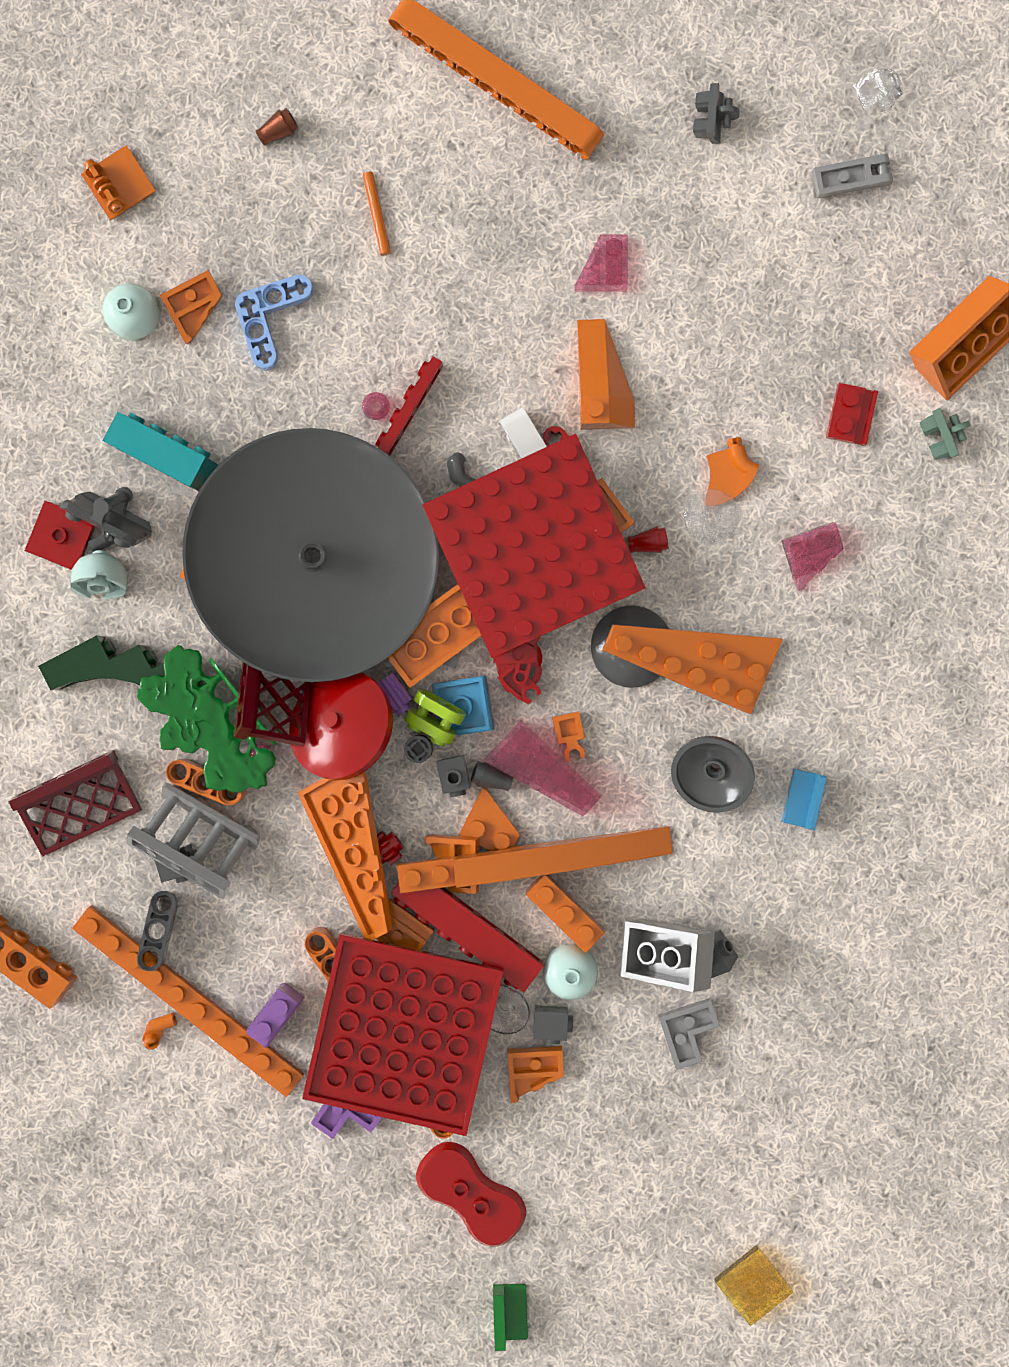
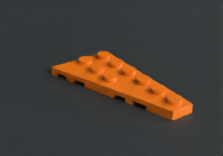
[602,625,783,715]
[297,771,393,940]

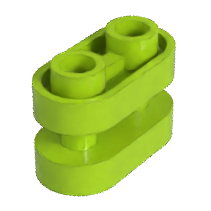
[404,689,466,746]

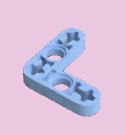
[235,275,314,371]

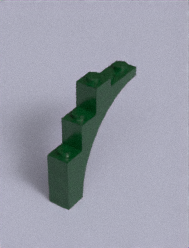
[38,635,165,690]

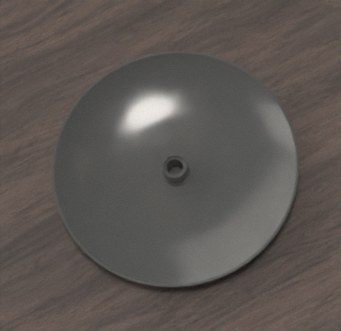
[182,428,439,682]

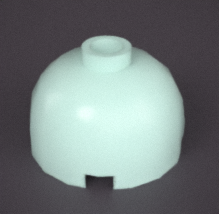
[102,283,160,341]
[70,550,128,599]
[543,944,598,1000]

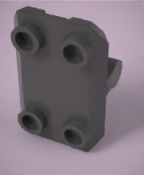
[60,487,152,548]

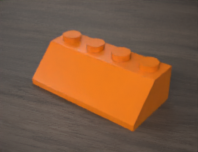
[909,276,1009,401]

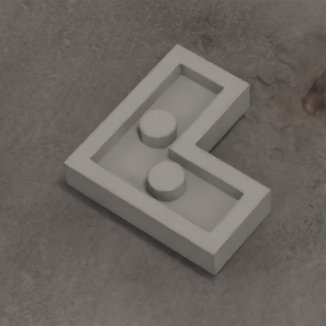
[658,998,720,1070]

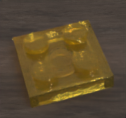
[714,1245,793,1327]

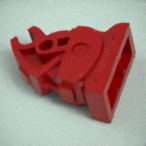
[493,636,542,704]

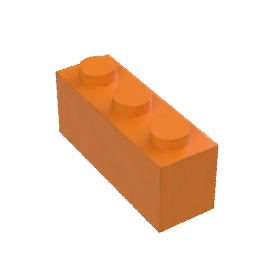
[526,875,605,953]

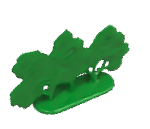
[137,645,278,793]

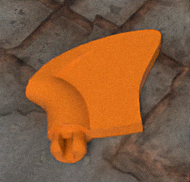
[705,437,759,507]

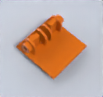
[81,145,156,221]

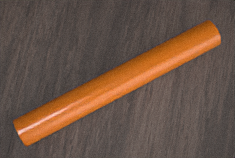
[363,172,391,256]

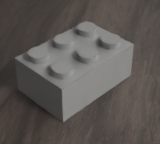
[621,919,715,992]

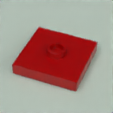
[24,500,95,570]

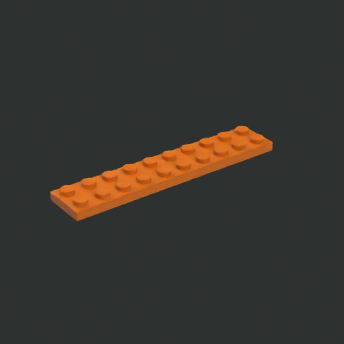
[387,478,635,688]

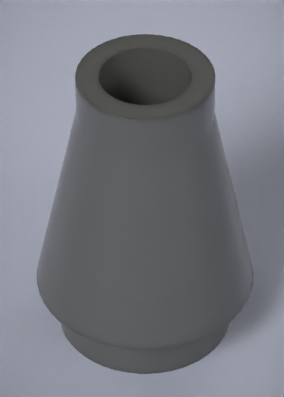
[471,761,513,791]

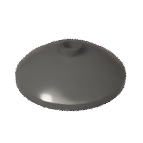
[591,606,669,688]
[671,736,755,813]

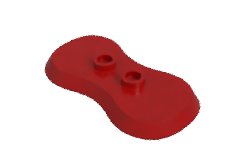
[416,1142,526,1247]

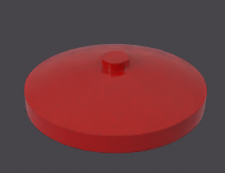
[289,673,393,781]

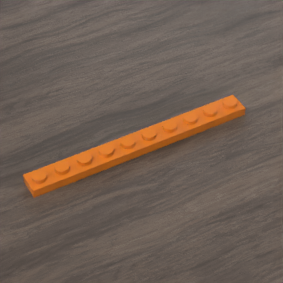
[72,905,305,1097]

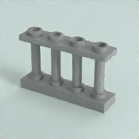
[127,782,260,899]

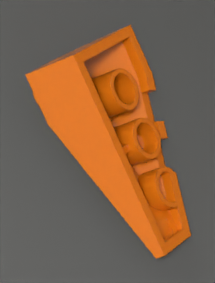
[577,319,635,430]

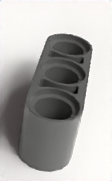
[137,891,178,971]

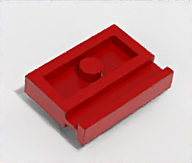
[826,383,878,446]

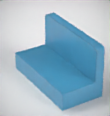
[781,768,826,831]

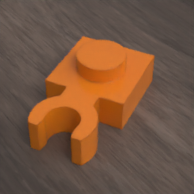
[552,711,585,762]

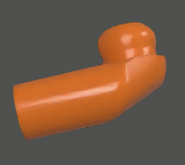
[143,1012,177,1050]

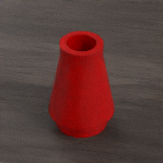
[627,526,669,553]

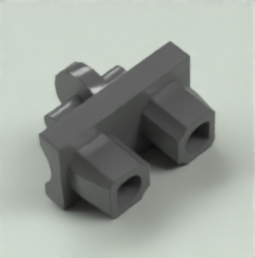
[693,83,740,144]

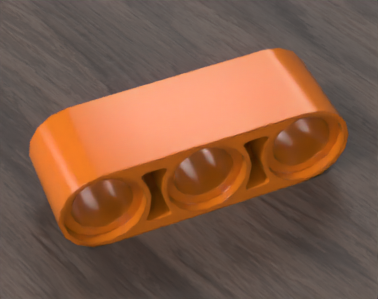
[166,758,247,805]

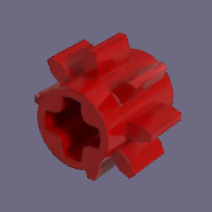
[377,831,404,865]

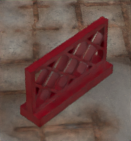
[234,662,311,747]
[8,750,142,857]

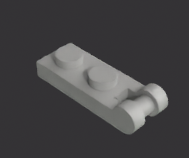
[812,154,894,199]

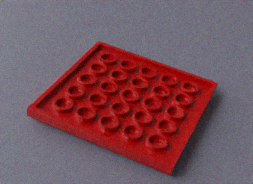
[422,433,646,658]
[302,933,504,1136]

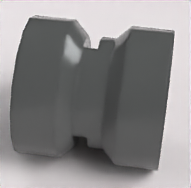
[404,735,433,763]

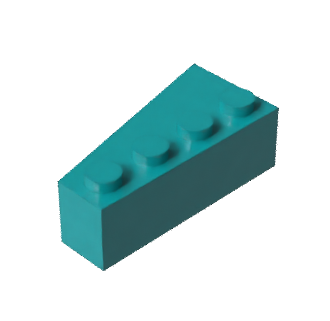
[102,411,218,492]

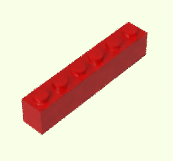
[391,882,544,993]

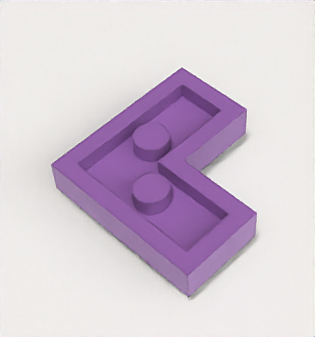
[310,1104,382,1139]

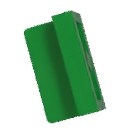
[493,1284,528,1351]

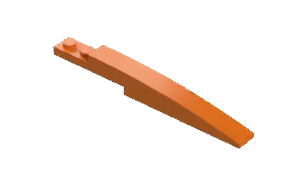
[397,826,673,893]

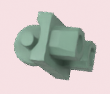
[919,408,971,460]

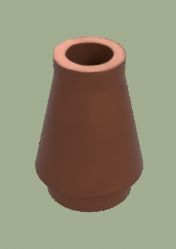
[256,108,298,146]

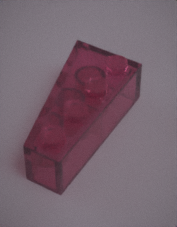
[483,720,602,816]

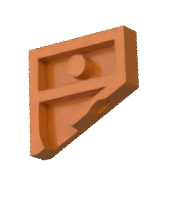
[160,270,223,344]
[459,787,520,851]
[425,834,479,894]
[507,1046,564,1103]

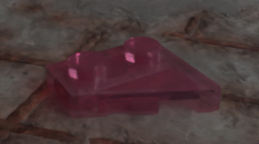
[574,234,628,292]
[781,522,844,591]

